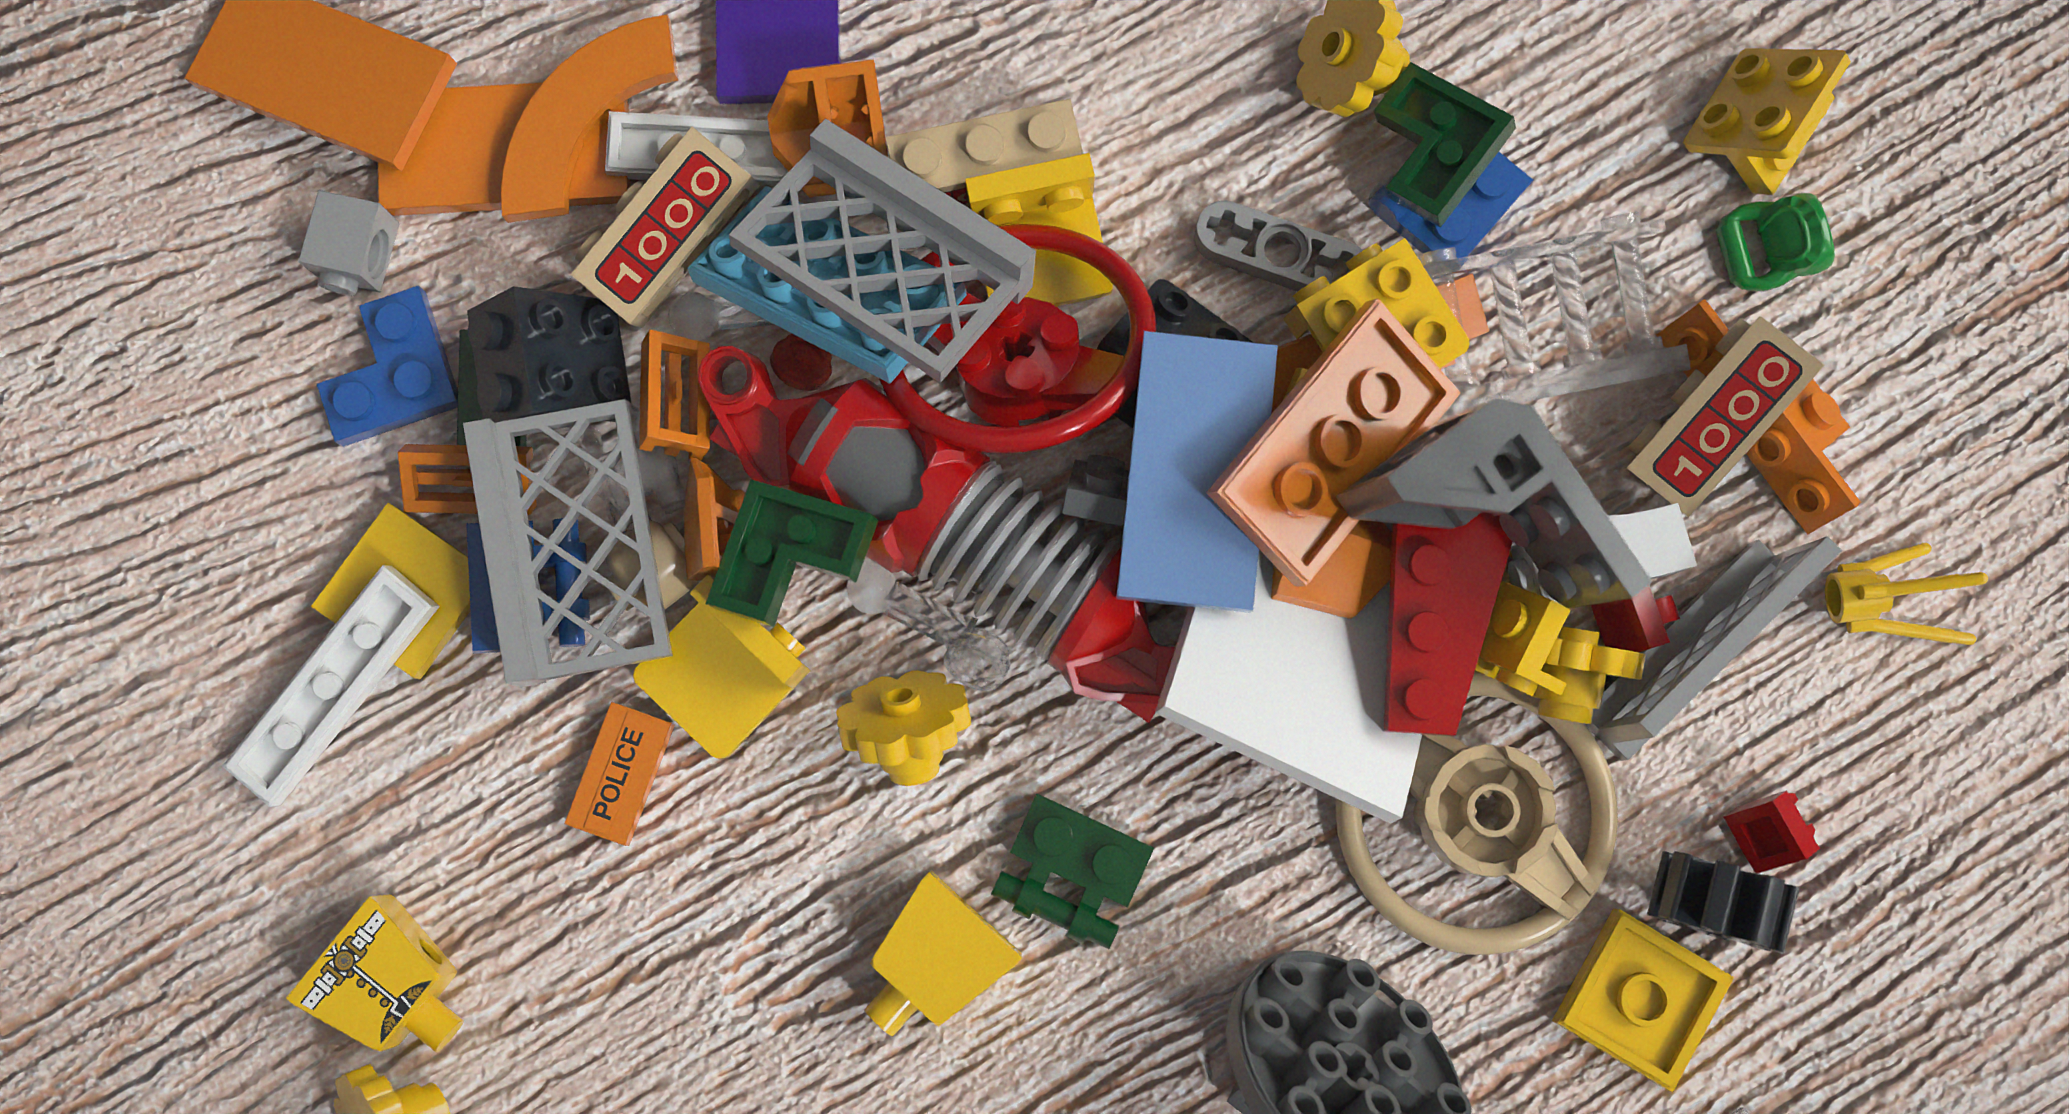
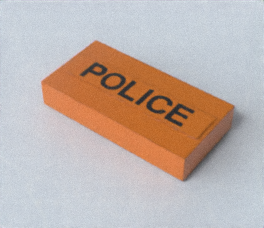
[564,702,675,846]

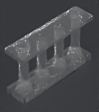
[1417,212,1691,418]

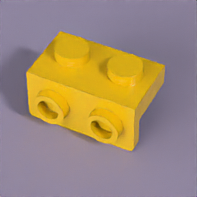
[1475,581,1571,697]

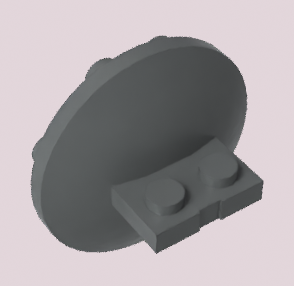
[1226,951,1472,1114]

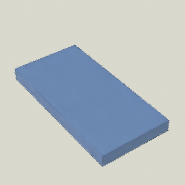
[1116,331,1278,613]

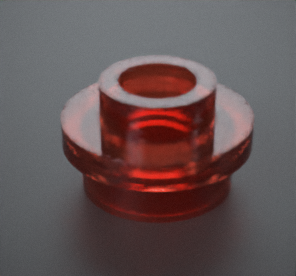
[770,333,832,391]

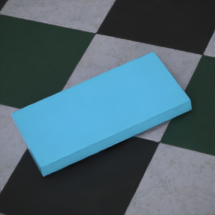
[687,186,967,383]

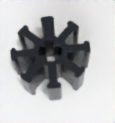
[1647,851,1800,954]

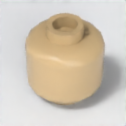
[605,521,699,611]

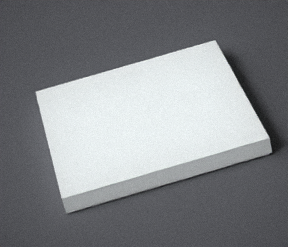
[1155,549,1422,824]

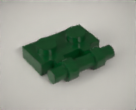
[991,794,1154,949]

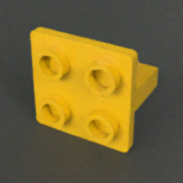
[1683,48,1851,195]

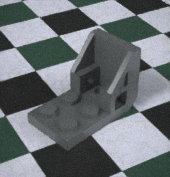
[1336,398,1652,608]

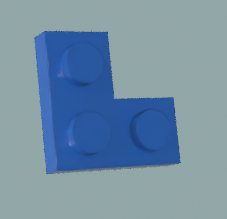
[317,285,458,447]

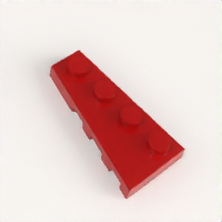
[1384,512,1513,736]

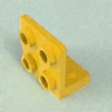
[965,153,1113,307]

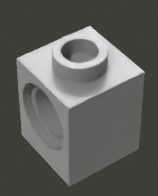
[298,190,400,296]

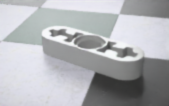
[1194,201,1363,291]

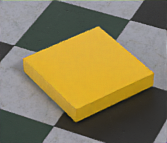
[311,502,470,680]
[1552,908,1734,1092]

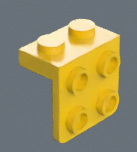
[1283,238,1469,368]
[633,574,811,759]

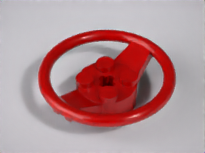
[879,224,1156,453]

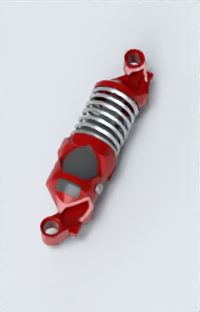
[698,346,1177,723]

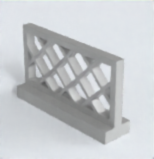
[729,119,1036,383]
[463,399,673,688]
[1585,536,1842,761]

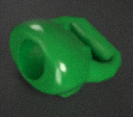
[1715,193,1835,292]

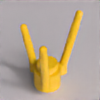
[1825,543,1988,645]

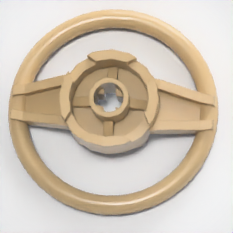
[1336,671,1618,955]

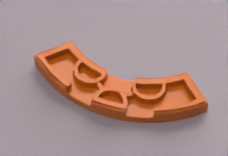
[501,14,679,223]

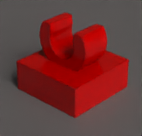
[1591,585,1680,653]
[1723,790,1820,874]

